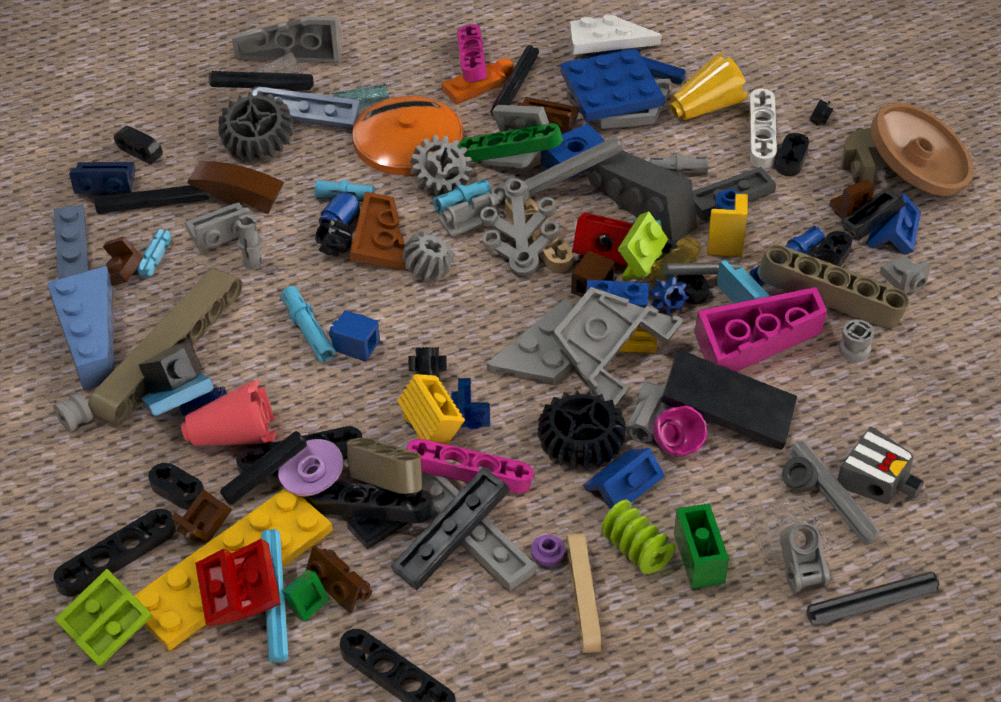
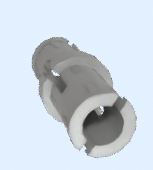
[650,154,708,176]
[237,214,263,270]

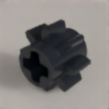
[315,219,352,257]
[408,347,447,379]

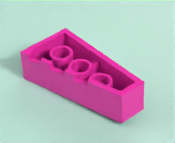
[694,287,827,372]

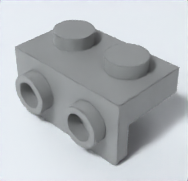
[185,202,251,251]

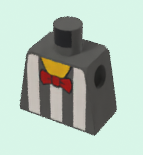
[838,426,924,504]

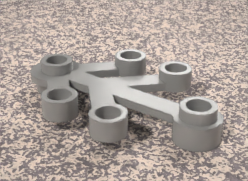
[480,179,560,276]

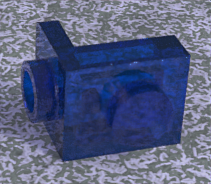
[451,378,490,429]

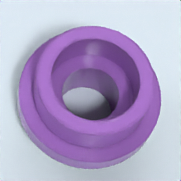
[531,535,566,567]

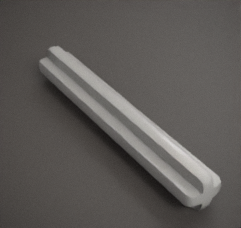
[517,136,623,197]
[791,441,880,544]

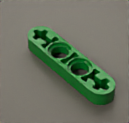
[457,123,563,163]

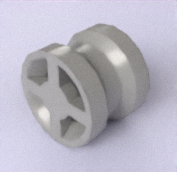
[53,392,93,433]

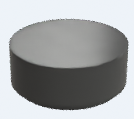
[782,457,818,492]

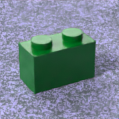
[674,503,729,589]

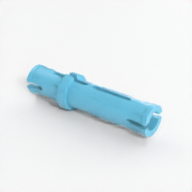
[280,286,336,362]

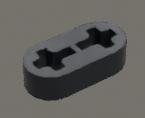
[114,126,163,164]
[776,133,809,176]
[148,463,204,510]

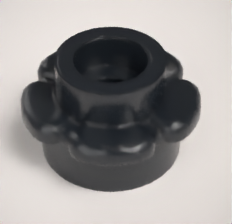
[810,99,833,125]

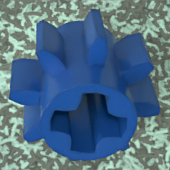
[649,275,689,315]

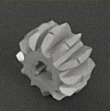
[402,231,455,281]

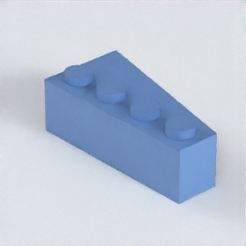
[47,266,114,391]

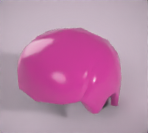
[653,405,707,457]

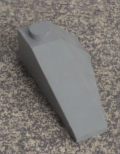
[232,17,343,62]

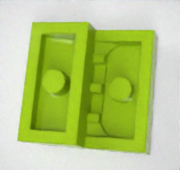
[54,569,153,668]

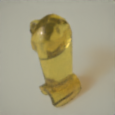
[650,236,702,282]

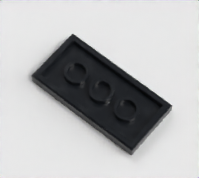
[660,349,797,450]

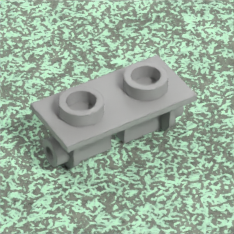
[438,192,503,237]

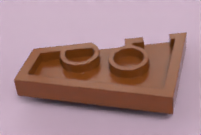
[349,192,408,271]

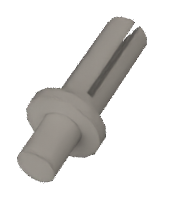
[494,175,518,204]

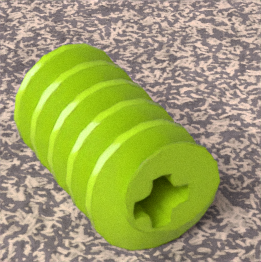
[601,499,676,574]

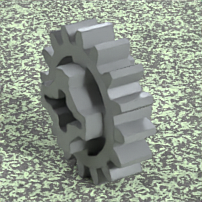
[410,135,472,196]

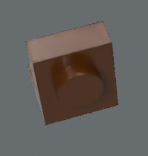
[171,489,232,543]

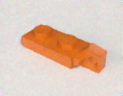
[442,58,514,104]

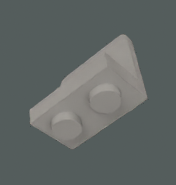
[481,105,549,168]

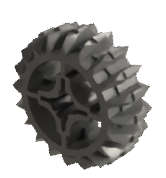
[218,90,294,162]

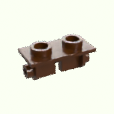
[305,545,372,613]

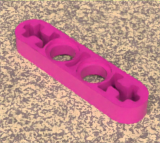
[457,24,487,82]
[406,439,534,493]

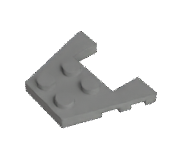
[553,287,684,408]

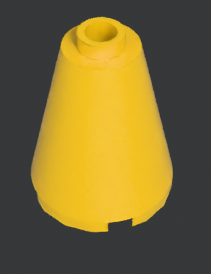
[669,52,749,120]

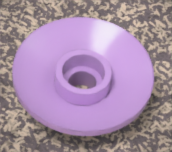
[278,439,343,496]

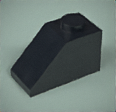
[139,339,202,394]

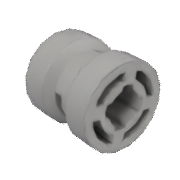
[839,319,874,362]

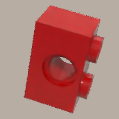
[572,212,634,267]

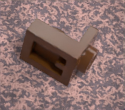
[830,179,874,219]
[103,237,143,286]

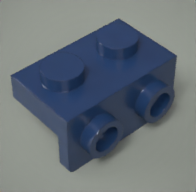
[69,162,136,194]

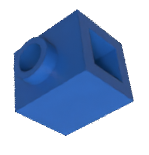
[329,310,380,362]

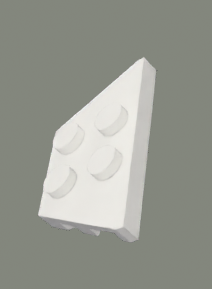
[569,15,662,55]

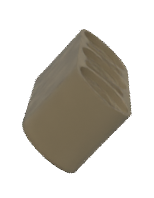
[347,438,422,494]

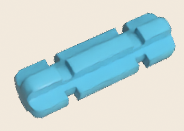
[137,229,172,278]

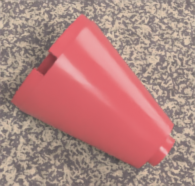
[181,380,276,446]

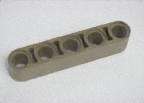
[758,244,909,328]

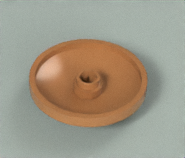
[871,102,973,196]

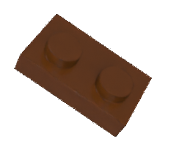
[517,97,578,134]

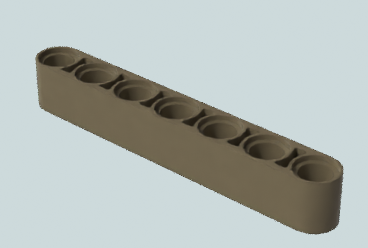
[88,268,243,425]

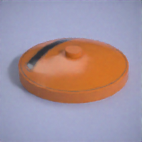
[352,96,463,176]

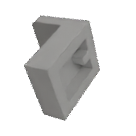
[880,255,931,293]

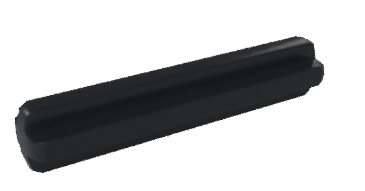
[220,431,307,505]

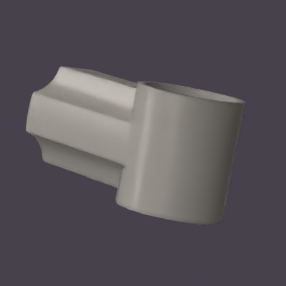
[626,381,674,444]

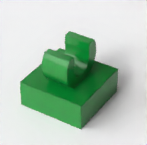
[282,570,330,621]

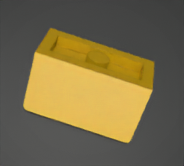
[707,194,748,257]

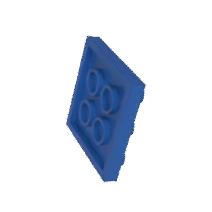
[560,48,665,122]

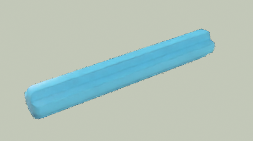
[261,529,288,663]

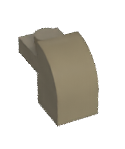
[841,128,886,184]

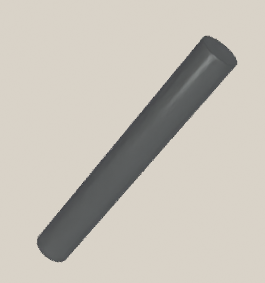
[661,262,742,275]

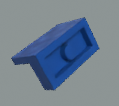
[867,193,921,255]
[583,448,665,509]

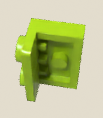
[618,211,668,282]

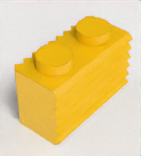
[396,374,465,445]

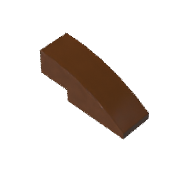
[187,161,284,214]

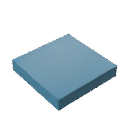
[141,372,214,416]

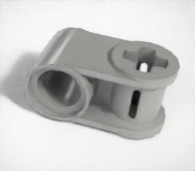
[780,523,830,593]

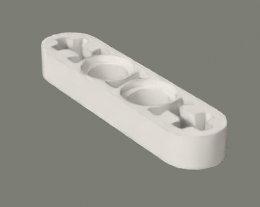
[749,89,777,168]

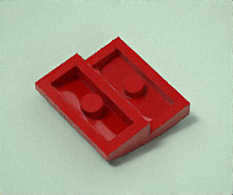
[195,539,281,626]

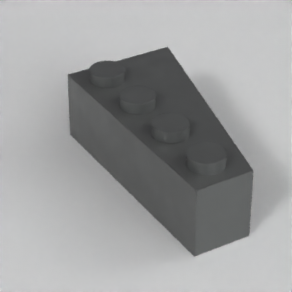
[588,151,698,242]

